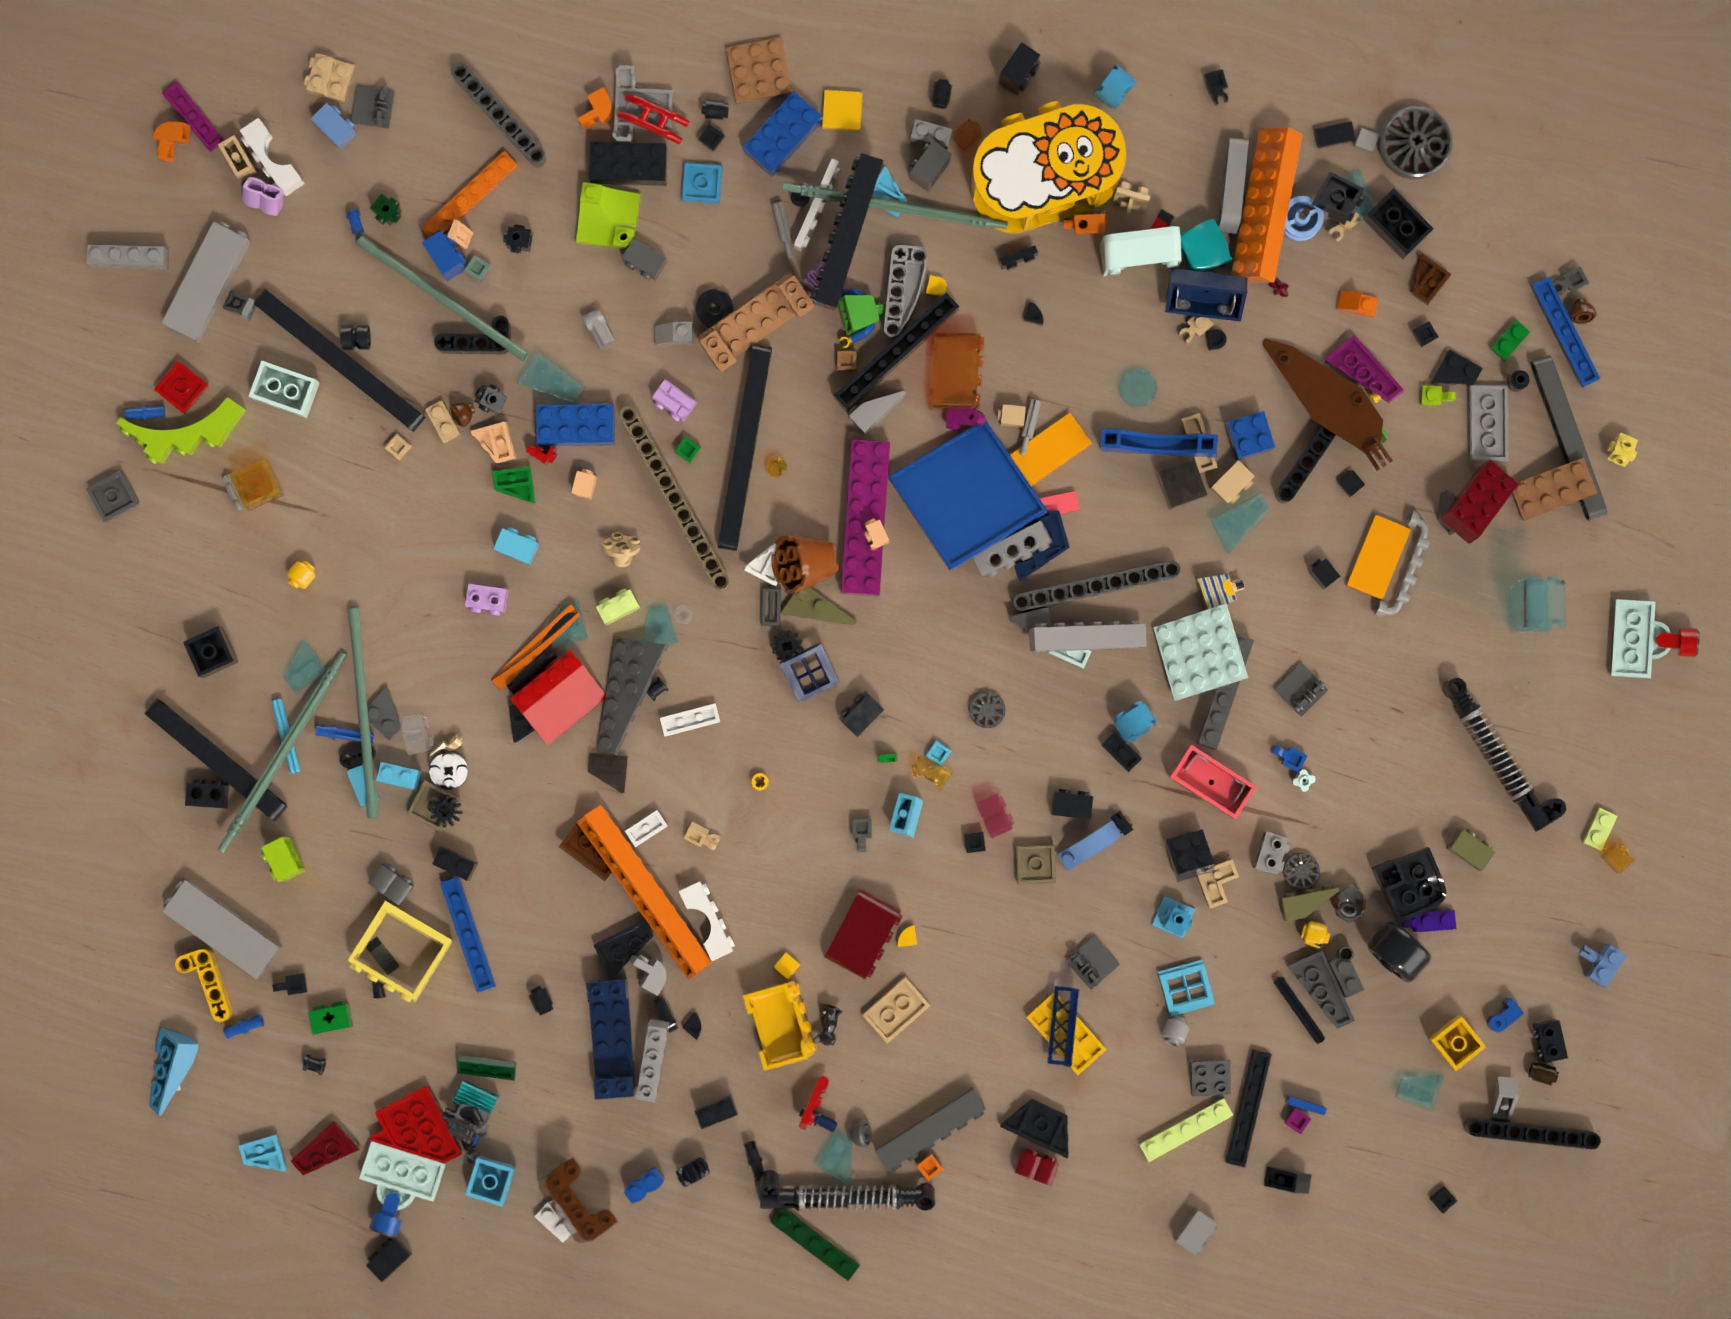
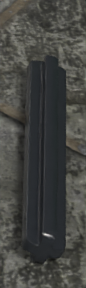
[1274,977,1325,1044]

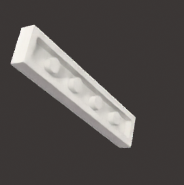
[794,159,841,251]

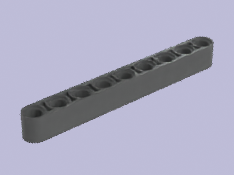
[1531,355,1607,521]
[1012,561,1180,612]

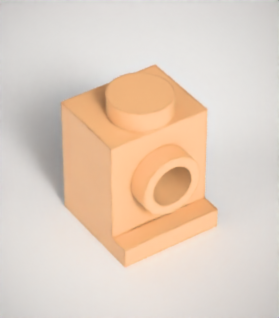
[864,519,889,550]

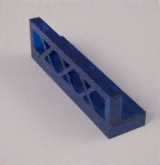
[1047,986,1079,1067]

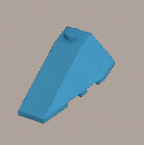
[149,1028,199,1115]

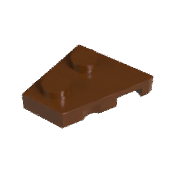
[1412,253,1451,306]

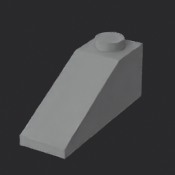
[849,391,906,435]

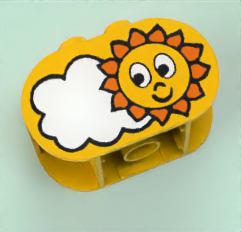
[971,101,1126,234]

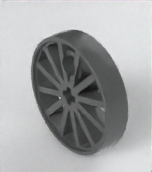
[1379,106,1452,179]

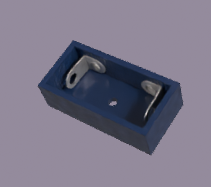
[1165,268,1247,322]

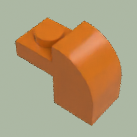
[577,87,613,129]
[152,122,190,162]

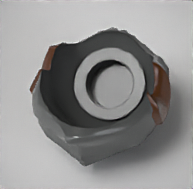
[1333,884,1366,922]

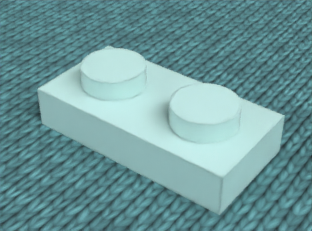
[1049,650,1092,669]

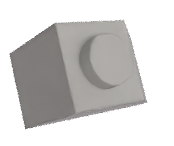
[655,322,693,345]
[1491,1076,1519,1121]

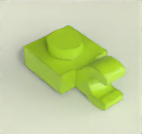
[1421,385,1456,406]

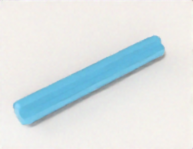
[271,699,300,774]

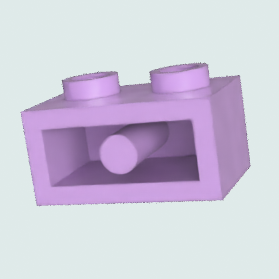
[465,584,508,616]

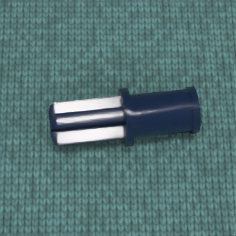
[799,1105,838,1132]

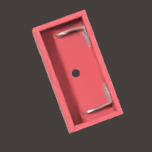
[1168,745,1256,819]

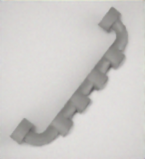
[1374,511,1430,617]

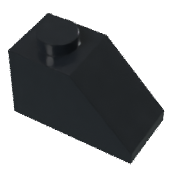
[1264,1167,1312,1194]

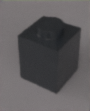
[1309,559,1340,590]

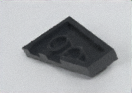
[593,919,654,980]

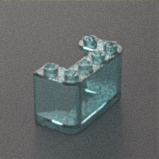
[1511,577,1565,633]

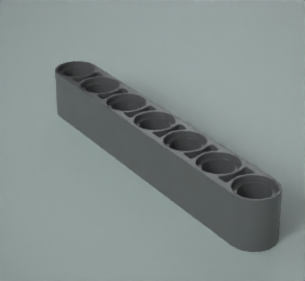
[451,63,546,167]

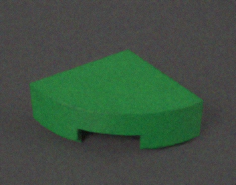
[878,754,898,763]

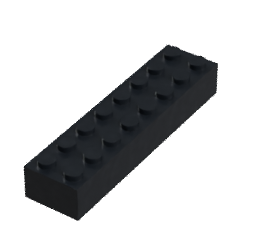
[810,153,883,310]

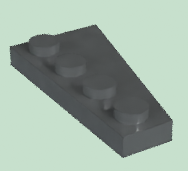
[1287,950,1355,1029]

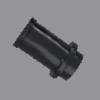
[1110,811,1133,836]
[370,974,386,999]

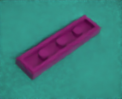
[162,81,225,152]

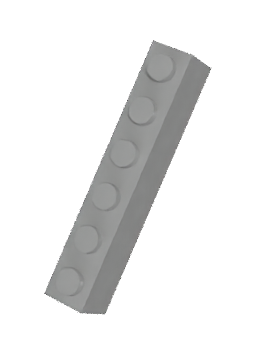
[1029,621,1147,652]

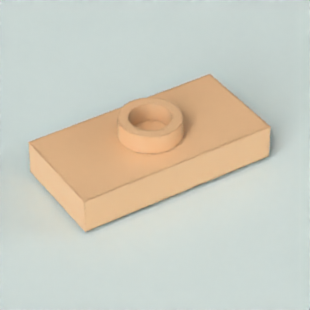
[447,219,473,249]

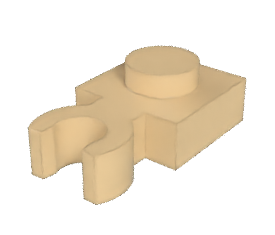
[1178,316,1214,343]

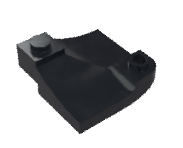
[1371,847,1447,924]

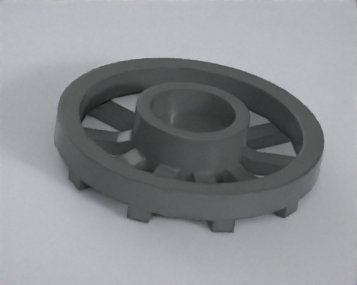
[969,692,1005,728]
[1283,853,1320,889]

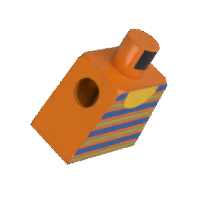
[1064,210,1107,234]

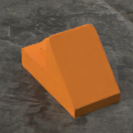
[1336,291,1379,318]

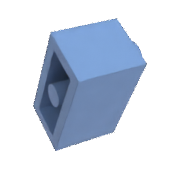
[310,103,356,149]

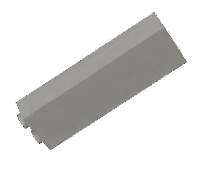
[161,222,251,343]
[162,880,282,979]

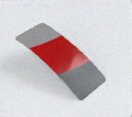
[1150,209,1174,229]

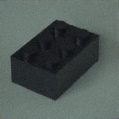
[1363,188,1434,259]

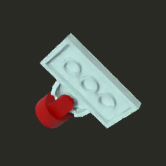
[1611,599,1700,679]

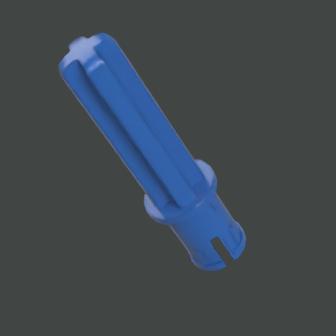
[315,724,374,743]

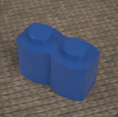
[624,1167,665,1203]

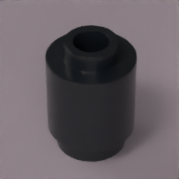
[931,79,952,109]
[701,99,729,120]
[1507,370,1530,392]
[528,986,554,1016]

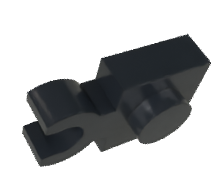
[1204,69,1228,105]

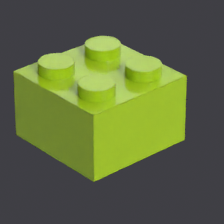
[261,837,306,882]

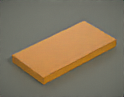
[1010,413,1092,487]
[1346,515,1411,600]

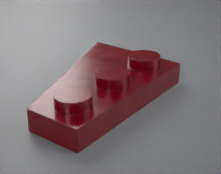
[290,1121,360,1175]

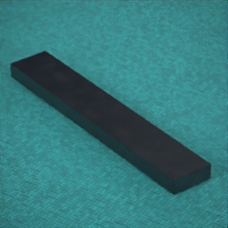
[1226,1049,1272,1168]

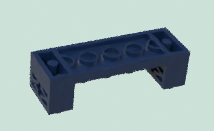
[586,978,636,1100]

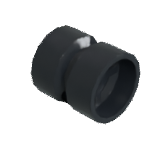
[340,325,371,350]

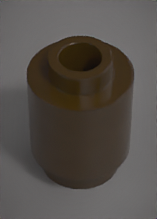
[1528,1062,1559,1086]

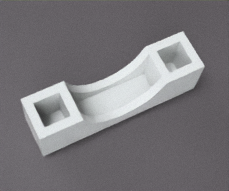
[240,118,305,196]
[679,881,735,961]

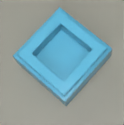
[926,740,951,767]

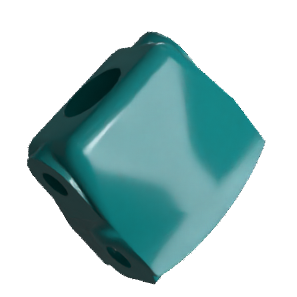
[1180,218,1233,272]

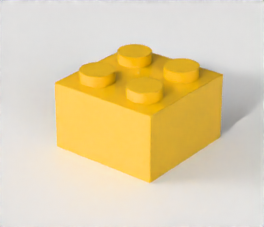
[1428,1015,1486,1071]

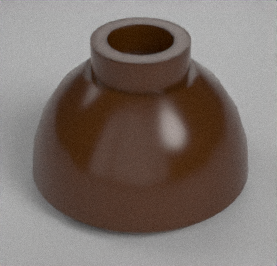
[1570,299,1597,324]
[450,402,475,427]

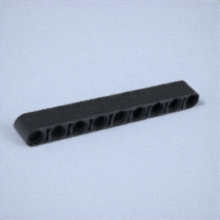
[144,698,288,821]

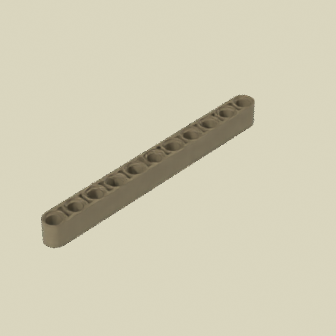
[619,406,730,591]

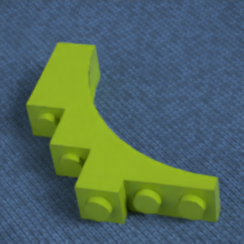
[116,397,247,464]

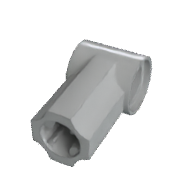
[582,308,615,349]

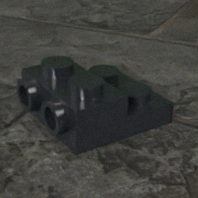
[1312,172,1364,225]

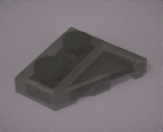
[588,753,628,793]

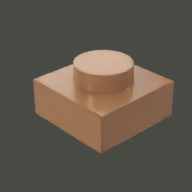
[837,351,856,371]

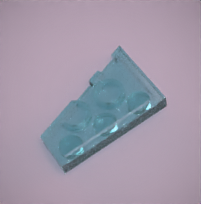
[517,353,585,402]
[1210,493,1270,554]

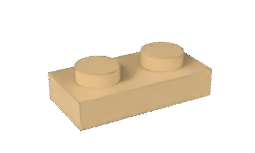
[425,400,461,443]

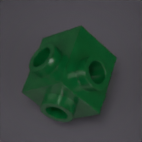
[370,194,402,226]

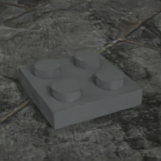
[86,470,140,523]

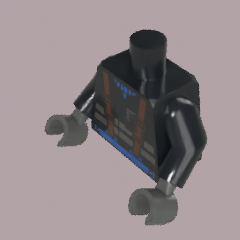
[441,1104,490,1164]

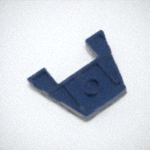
[1015,510,1070,581]

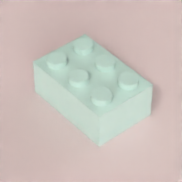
[248,361,320,419]

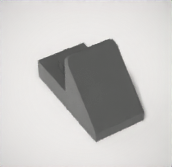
[223,291,256,320]

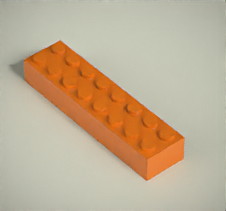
[1231,127,1303,283]

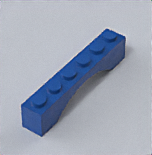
[1101,428,1218,458]

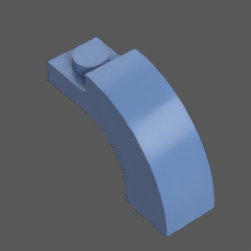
[1057,820,1122,871]

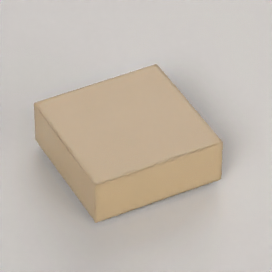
[384,433,412,461]

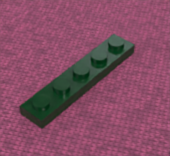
[771,1208,860,1281]

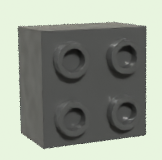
[909,141,952,192]

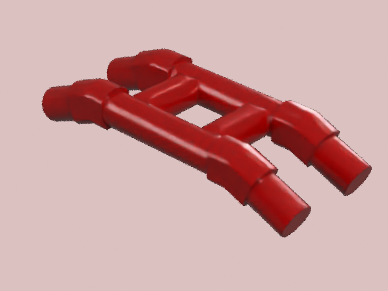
[617,93,690,145]

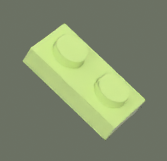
[1582,808,1617,851]

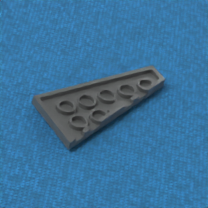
[597,638,669,755]

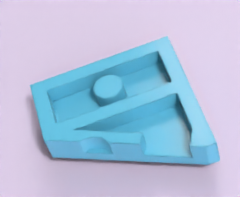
[872,167,908,218]
[239,1134,287,1172]

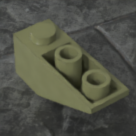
[1280,884,1340,921]

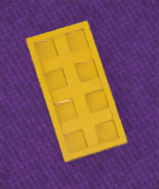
[1026,991,1107,1075]

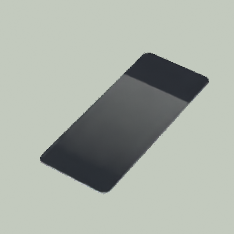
[366,937,399,975]

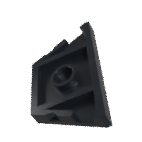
[1000,1099,1069,1159]

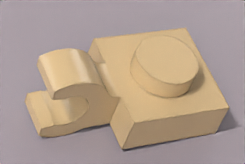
[1328,210,1359,243]
[430,734,463,768]
[684,822,721,850]

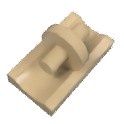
[1113,182,1150,214]

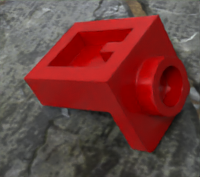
[526,445,557,466]

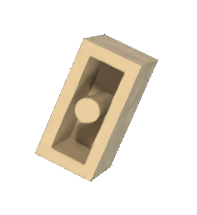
[218,135,258,182]
[1210,460,1255,505]

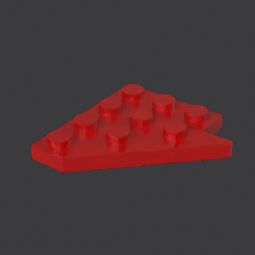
[369,1085,463,1164]

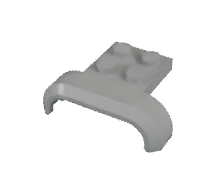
[612,65,673,142]

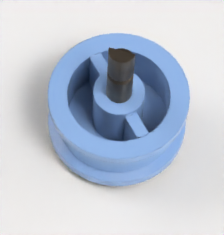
[1284,196,1324,241]

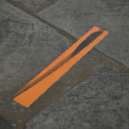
[491,605,580,690]

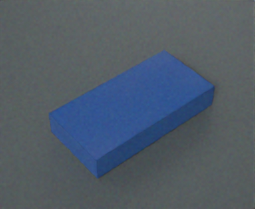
[1285,1095,1327,1115]

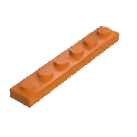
[421,151,518,237]

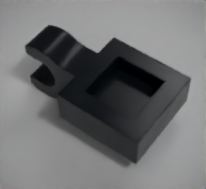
[272,973,308,995]

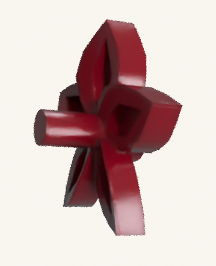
[1268,278,1289,297]

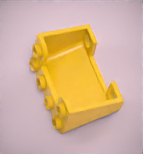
[743,981,817,1071]

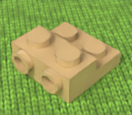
[304,53,355,103]

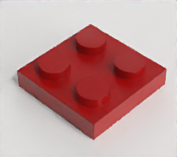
[154,361,209,415]

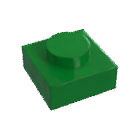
[674,437,701,464]

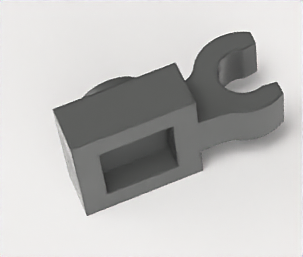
[852,819,872,852]

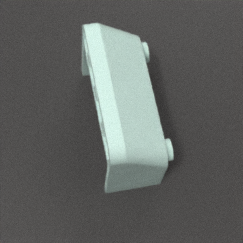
[1099,226,1181,276]

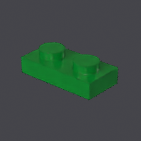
[1490,319,1530,361]

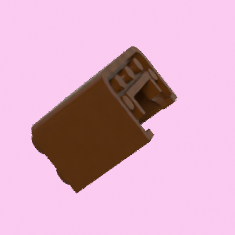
[539,1158,618,1243]

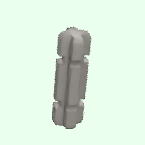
[222,474,246,510]

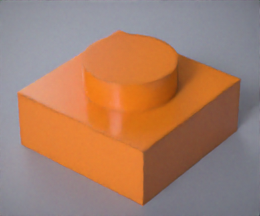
[916,1153,943,1181]

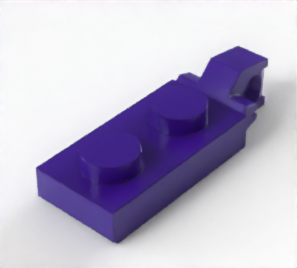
[1402,910,1457,932]

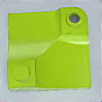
[576,182,641,249]

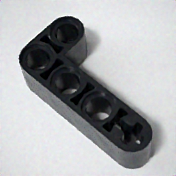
[434,315,511,355]

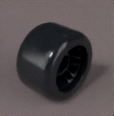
[1367,921,1431,983]

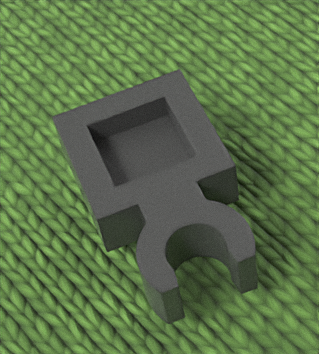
[1553,266,1589,296]

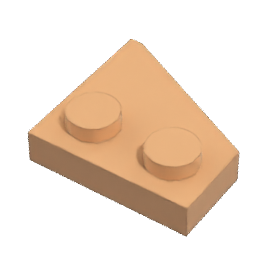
[471,421,516,464]

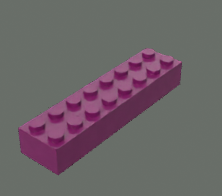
[841,440,890,597]

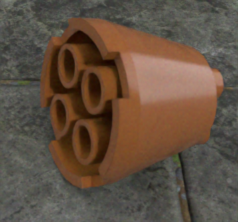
[772,535,839,593]

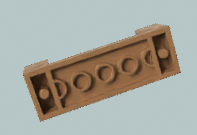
[696,273,815,372]

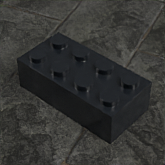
[589,141,668,186]

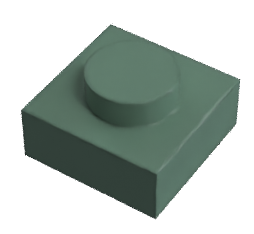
[464,255,491,282]

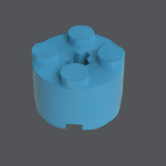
[1093,64,1136,109]
[1114,700,1158,744]

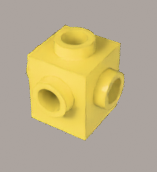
[1607,432,1638,467]

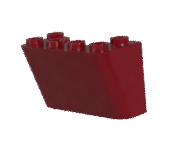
[824,889,903,979]

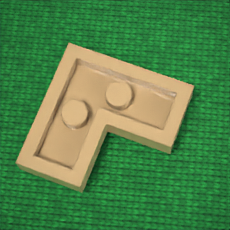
[1197,859,1239,909]

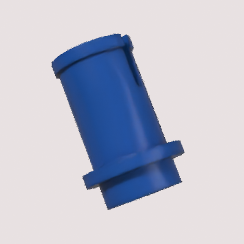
[346,209,364,235]

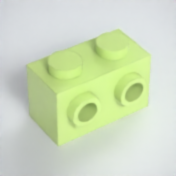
[596,588,640,626]

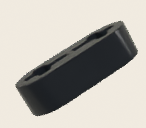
[339,746,376,768]
[653,996,678,1033]

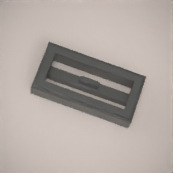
[761,587,781,627]

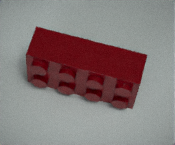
[1440,459,1518,544]

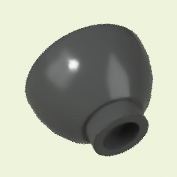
[847,1120,872,1147]

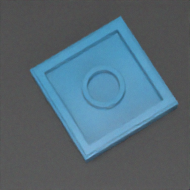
[682,162,723,204]

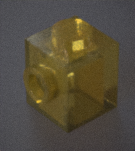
[1600,843,1634,873]

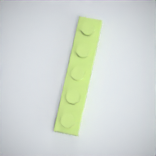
[1139,1098,1233,1162]

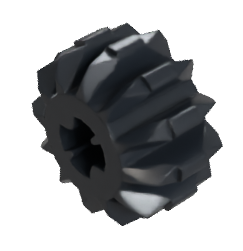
[771,630,804,660]
[429,795,463,828]
[676,1157,710,1187]

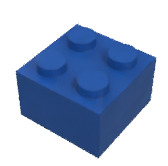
[422,231,467,282]
[1225,411,1275,461]

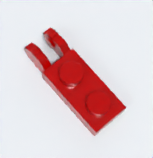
[799,1076,829,1130]

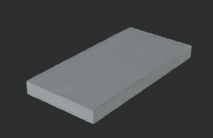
[1469,385,1509,462]

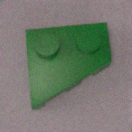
[492,466,536,504]

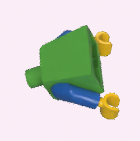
[838,288,886,349]

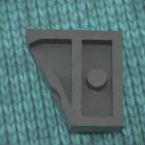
[368,687,403,740]

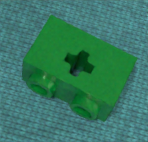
[308,1001,353,1035]

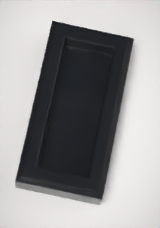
[1314,121,1356,149]

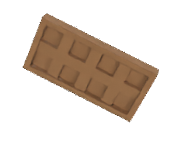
[1513,458,1598,521]

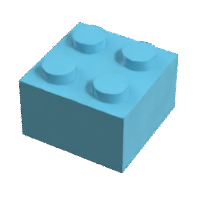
[465,1155,516,1207]

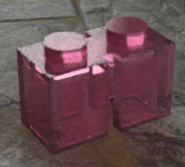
[975,794,1014,838]

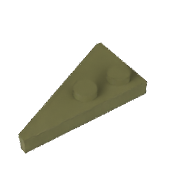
[781,588,857,625]

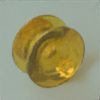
[766,456,787,478]

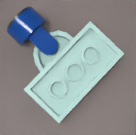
[359,1142,446,1238]

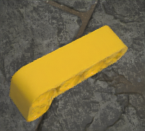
[175,949,233,1022]

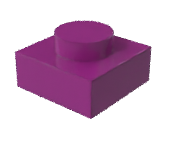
[1284,1107,1311,1135]

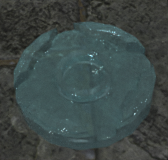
[1119,369,1158,408]

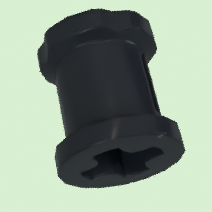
[647,676,669,701]
[302,1054,327,1076]

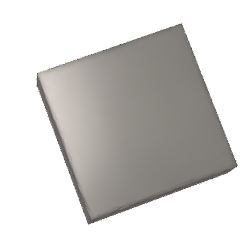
[1354,128,1379,153]

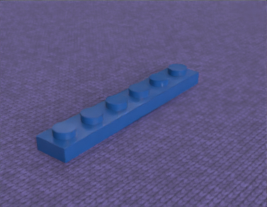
[1531,277,1601,388]
[440,877,496,993]

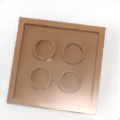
[726,37,792,104]

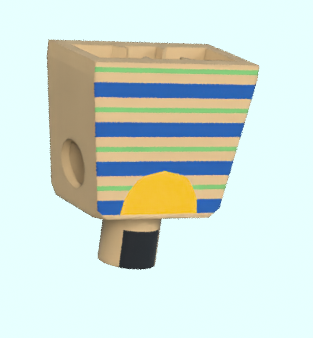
[1196,574,1244,610]

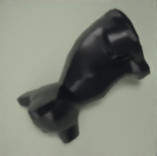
[813,1004,842,1046]

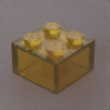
[230,458,284,511]

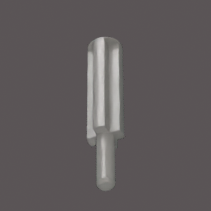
[772,202,793,260]
[1020,399,1041,456]

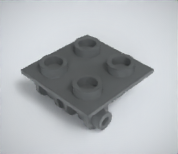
[351,86,395,129]
[1274,663,1328,717]
[1066,935,1120,990]
[1190,1059,1231,1096]

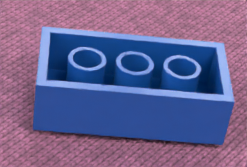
[743,91,822,177]
[536,404,615,446]

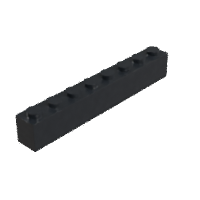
[834,292,959,412]

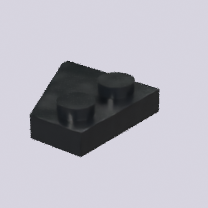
[1431,350,1483,386]

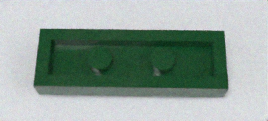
[457,1055,516,1081]

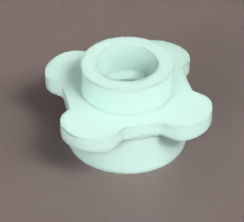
[1293,769,1316,792]

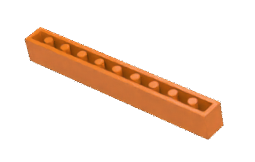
[577,805,712,979]

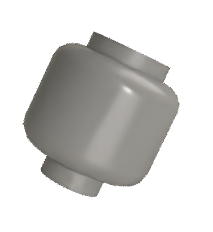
[1162,1016,1190,1047]

